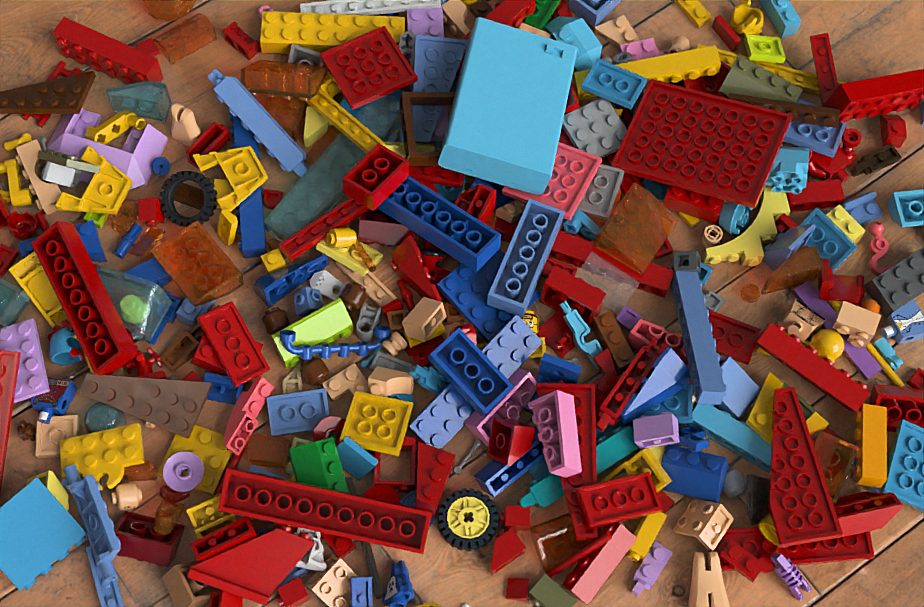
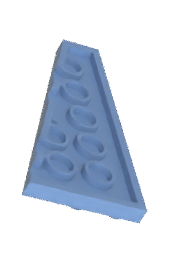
[411,35,469,144]

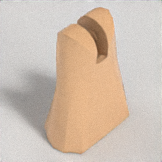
[171,103,204,147]
[688,551,730,607]

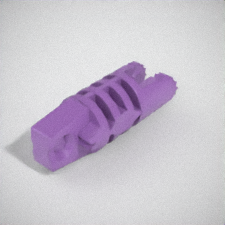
[770,552,812,601]

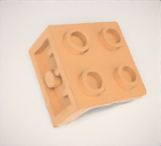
[673,498,734,551]
[304,555,358,607]

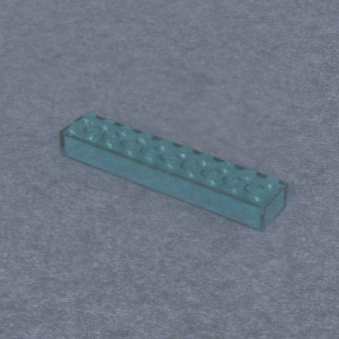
[263,94,401,242]

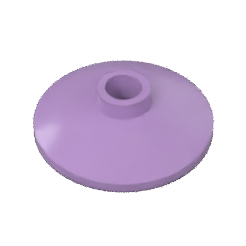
[163,452,204,492]

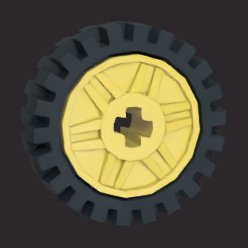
[438,488,498,551]

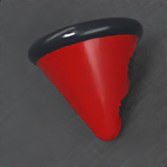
[419,249,447,276]

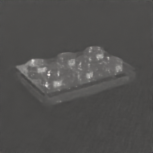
[575,251,640,314]

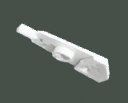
[309,270,345,300]

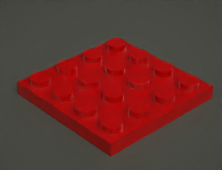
[320,25,418,110]

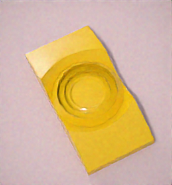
[8,251,68,328]

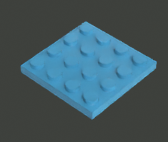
[881,419,924,512]

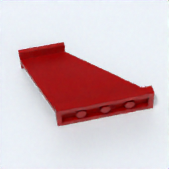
[187,524,315,606]

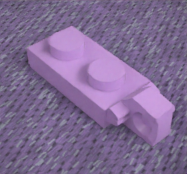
[631,541,673,597]

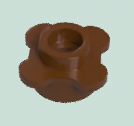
[17,420,36,441]

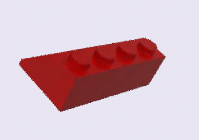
[869,384,924,432]

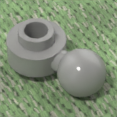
[600,52,632,65]

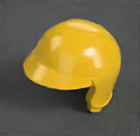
[811,329,844,363]

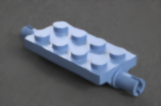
[63,465,121,582]

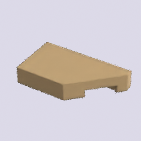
[282,363,303,395]

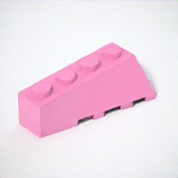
[464,368,537,448]
[528,390,582,478]

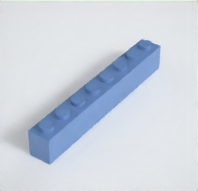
[671,271,727,405]

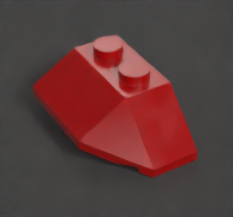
[454,183,496,226]
[832,492,902,537]

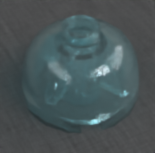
[84,402,126,433]

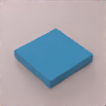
[336,436,379,480]

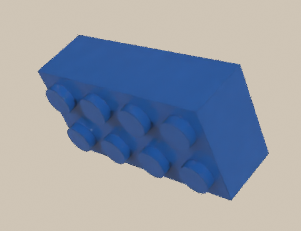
[427,328,514,416]

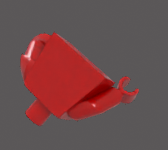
[808,128,862,184]

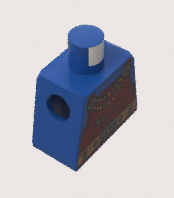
[31,377,78,424]

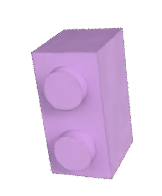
[633,412,680,449]

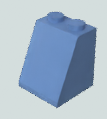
[692,356,761,418]

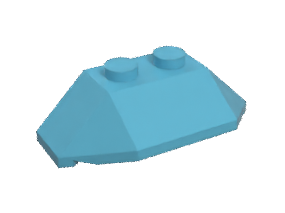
[545,16,602,72]

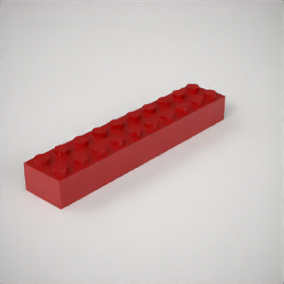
[218,467,433,554]

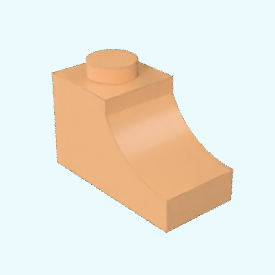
[368,366,414,397]

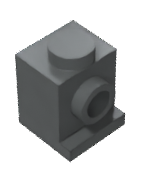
[671,251,701,273]

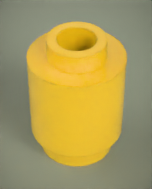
[326,228,356,248]

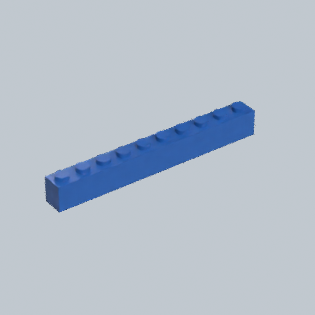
[229,85,267,258]

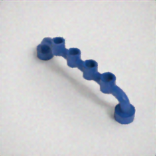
[280,325,390,360]

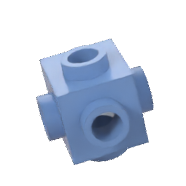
[293,286,323,317]

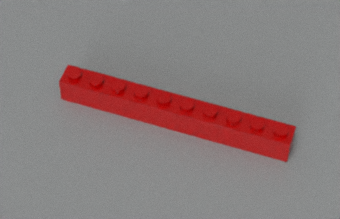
[489,208,674,298]

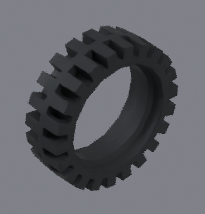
[160,171,218,227]

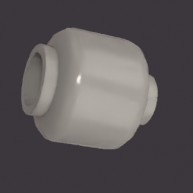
[722,469,748,499]

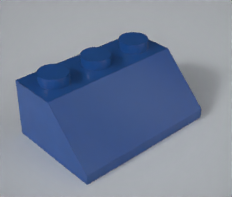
[661,444,729,503]

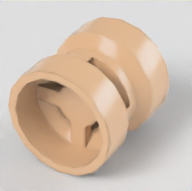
[701,225,723,248]
[381,331,408,357]

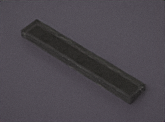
[345,476,384,599]

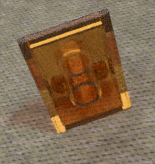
[761,245,824,295]

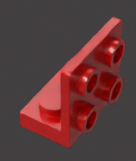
[818,258,858,303]

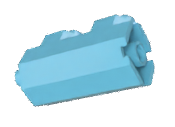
[765,146,810,194]

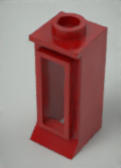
[186,121,230,169]

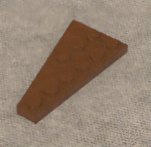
[0,71,96,114]
[79,374,213,439]

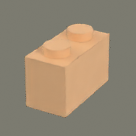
[402,297,447,342]

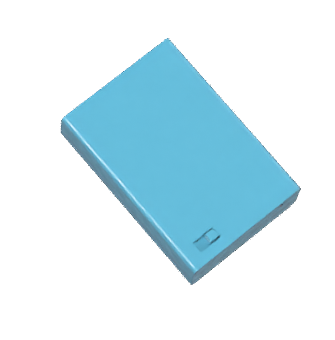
[438,17,578,195]

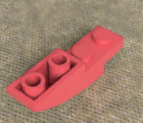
[223,376,274,456]

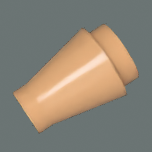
[668,36,689,54]

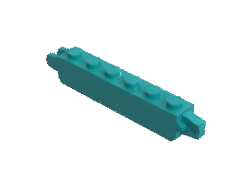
[517,426,639,509]

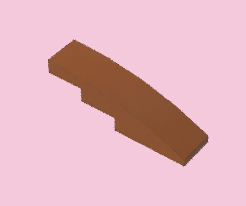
[160,304,220,372]

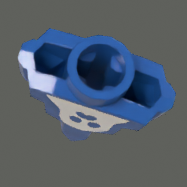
[382,560,414,607]

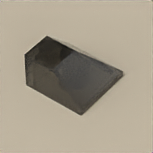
[747,475,770,526]

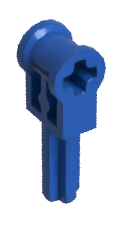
[145,290,185,345]

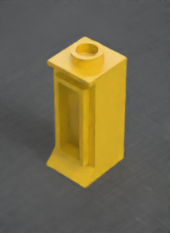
[627,512,667,562]

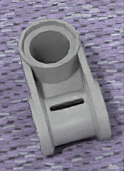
[356,302,383,342]

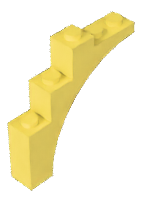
[703,185,790,267]

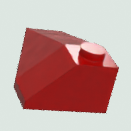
[390,235,444,306]

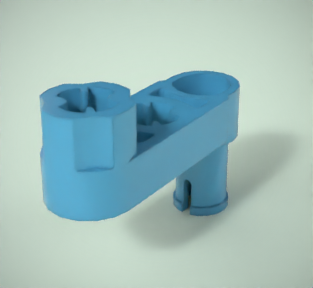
[563,209,621,247]

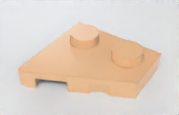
[594,15,641,48]

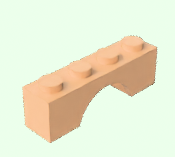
[441,0,471,39]
[15,139,62,215]

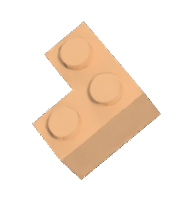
[832,301,881,348]

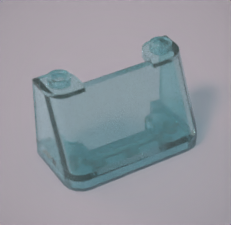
[96,265,172,341]

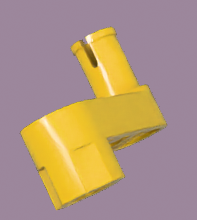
[84,110,146,145]
[0,158,33,208]

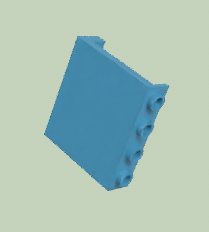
[0,477,87,590]

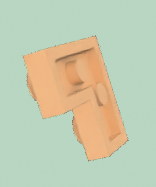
[322,363,368,401]

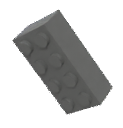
[863,247,924,317]

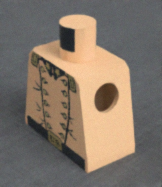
[781,299,826,341]

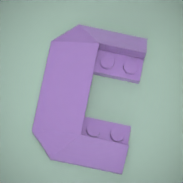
[46,107,169,193]

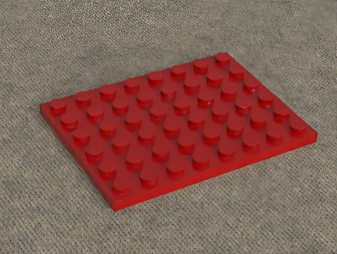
[611,79,792,209]

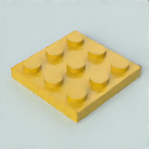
[340,391,413,456]
[157,425,233,496]

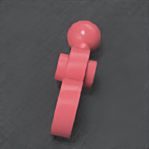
[868,221,892,275]

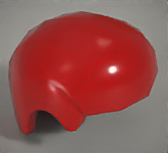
[6,211,38,239]

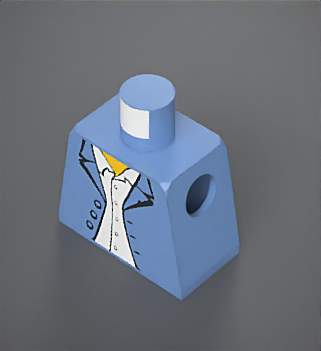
[881,299,924,344]

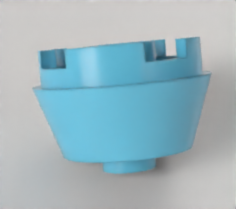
[719,201,753,236]

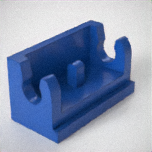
[203,372,246,405]

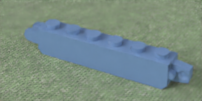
[208,69,311,178]

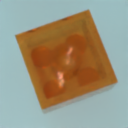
[265,92,306,142]

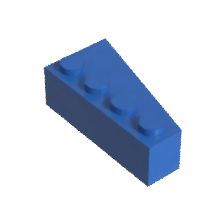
[18,220,107,262]

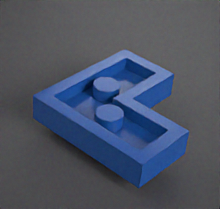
[673,425,709,452]

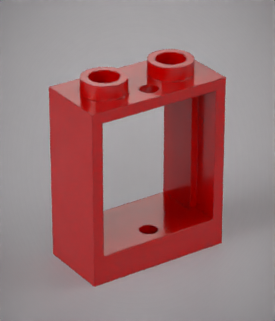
[374,438,416,493]

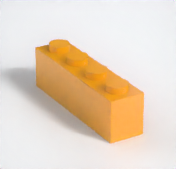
[854,403,887,488]

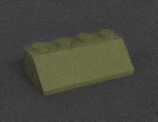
[718,55,803,103]

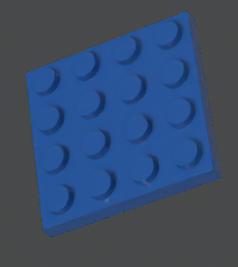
[436,249,541,343]

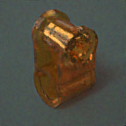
[153,499,184,535]

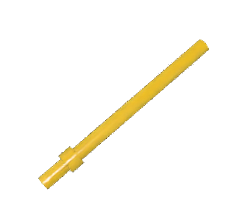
[828,301,905,387]

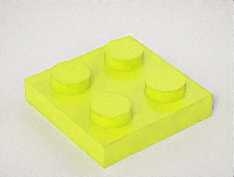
[744,34,786,64]

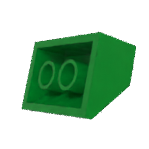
[288,437,348,492]

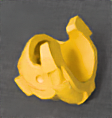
[730,0,764,35]

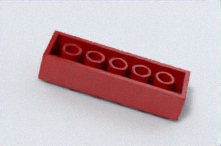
[52,17,164,94]
[823,69,924,123]
[754,322,870,412]

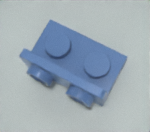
[842,191,883,226]

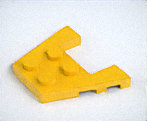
[55,146,133,215]
[193,146,268,212]
[746,372,829,446]

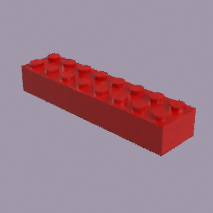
[31,221,138,375]

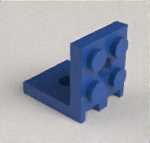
[524,353,582,414]

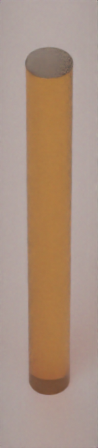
[342,224,376,272]

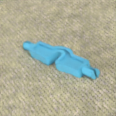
[559,301,603,369]

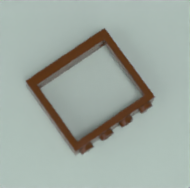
[399,92,455,166]

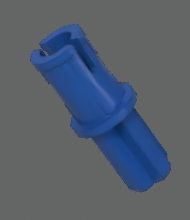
[113,223,143,259]

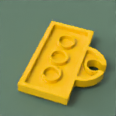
[59,423,144,491]

